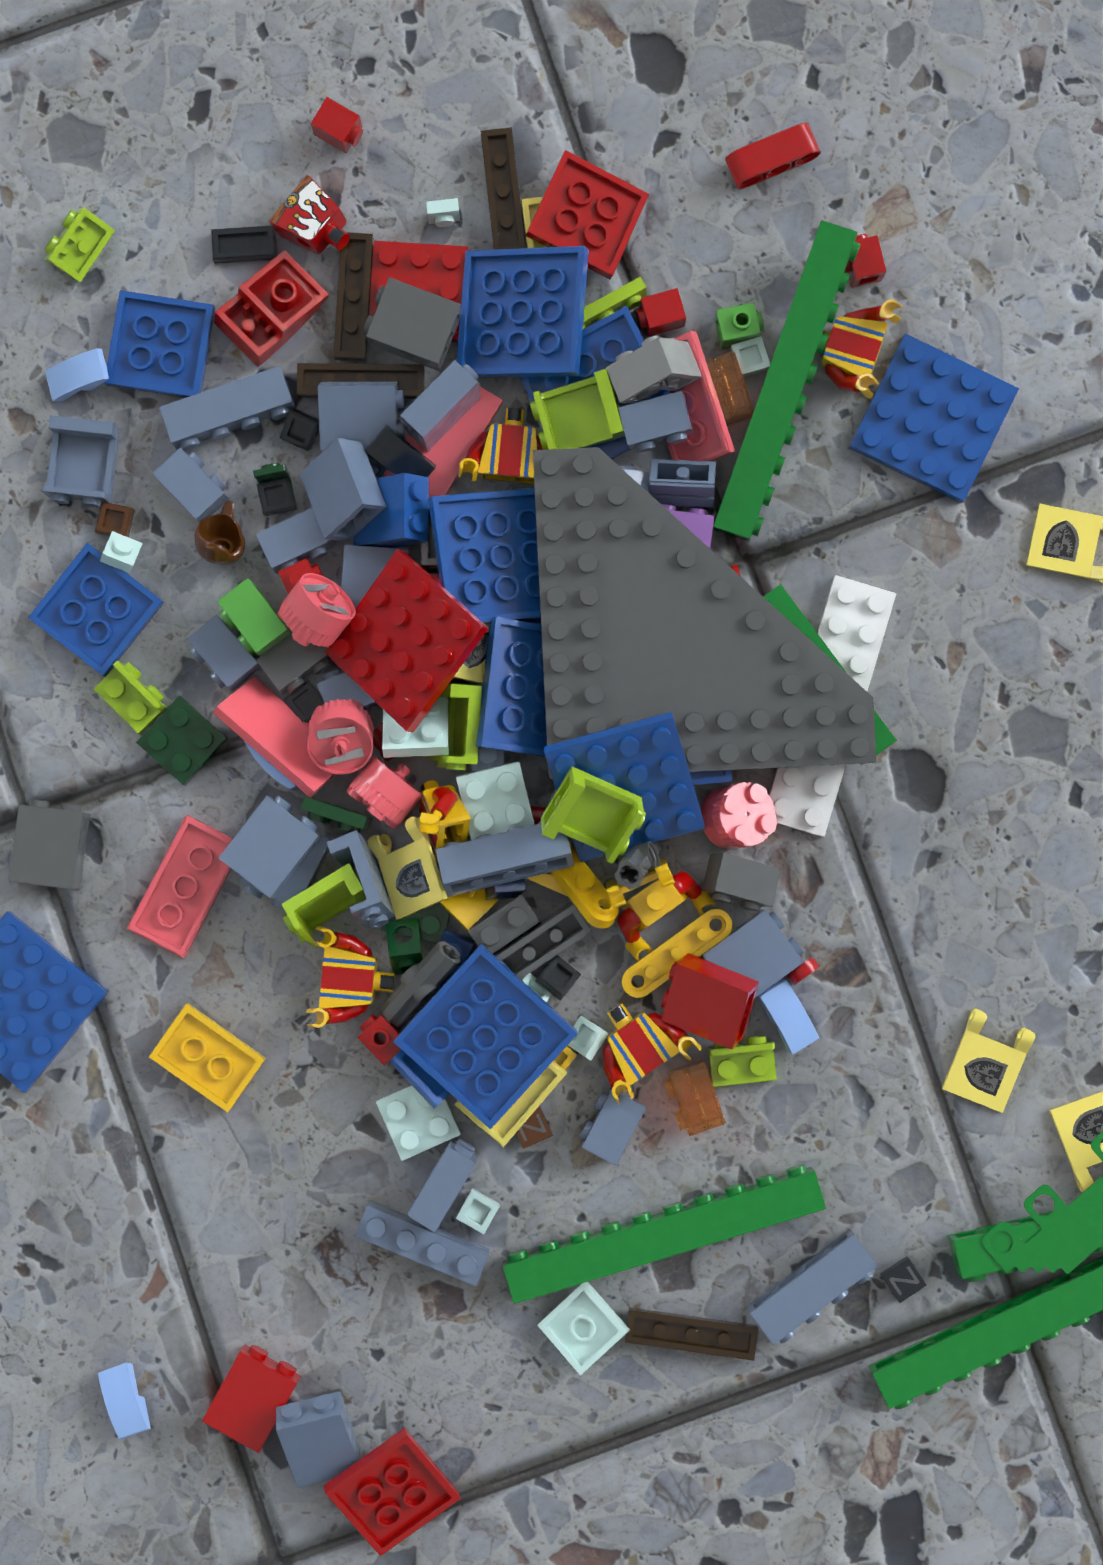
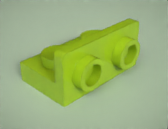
[44,207,115,283]
[94,660,167,735]
[708,1036,777,1087]

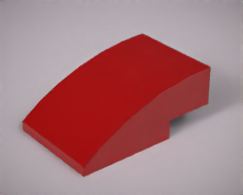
[214,250,329,367]

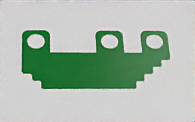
[982,1131,1103,1274]

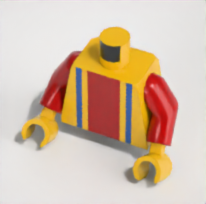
[821,299,903,398]
[458,408,543,484]
[418,780,471,864]
[617,871,715,961]
[306,926,395,1028]
[603,1003,701,1105]

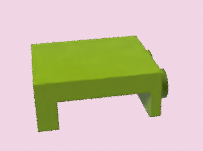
[530,369,625,450]
[427,684,482,770]
[541,766,646,864]
[282,863,366,949]

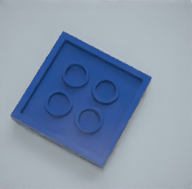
[104,290,215,398]
[28,543,165,677]

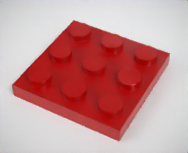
[525,150,649,280]
[369,241,469,342]
[323,1428,461,1556]

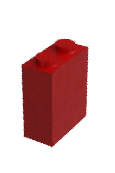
[661,953,759,1050]
[202,1344,301,1453]

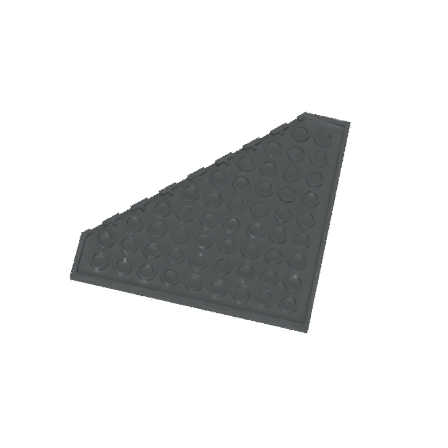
[533,447,876,779]

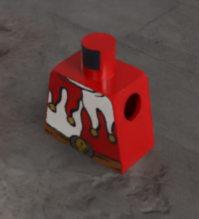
[269,175,350,254]

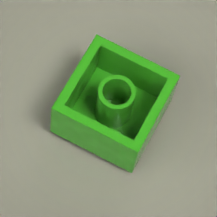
[217,578,292,657]

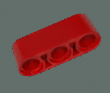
[725,122,821,189]

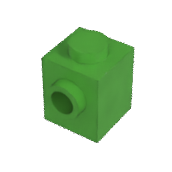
[714,302,764,349]

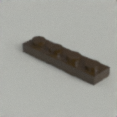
[481,127,525,250]
[333,232,374,362]
[297,363,425,399]
[625,1307,758,1361]

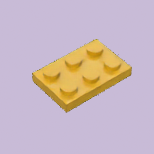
[149,1003,267,1113]

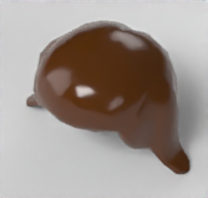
[194,500,245,565]

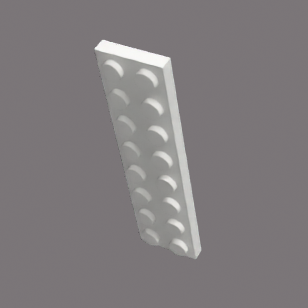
[769,575,896,837]

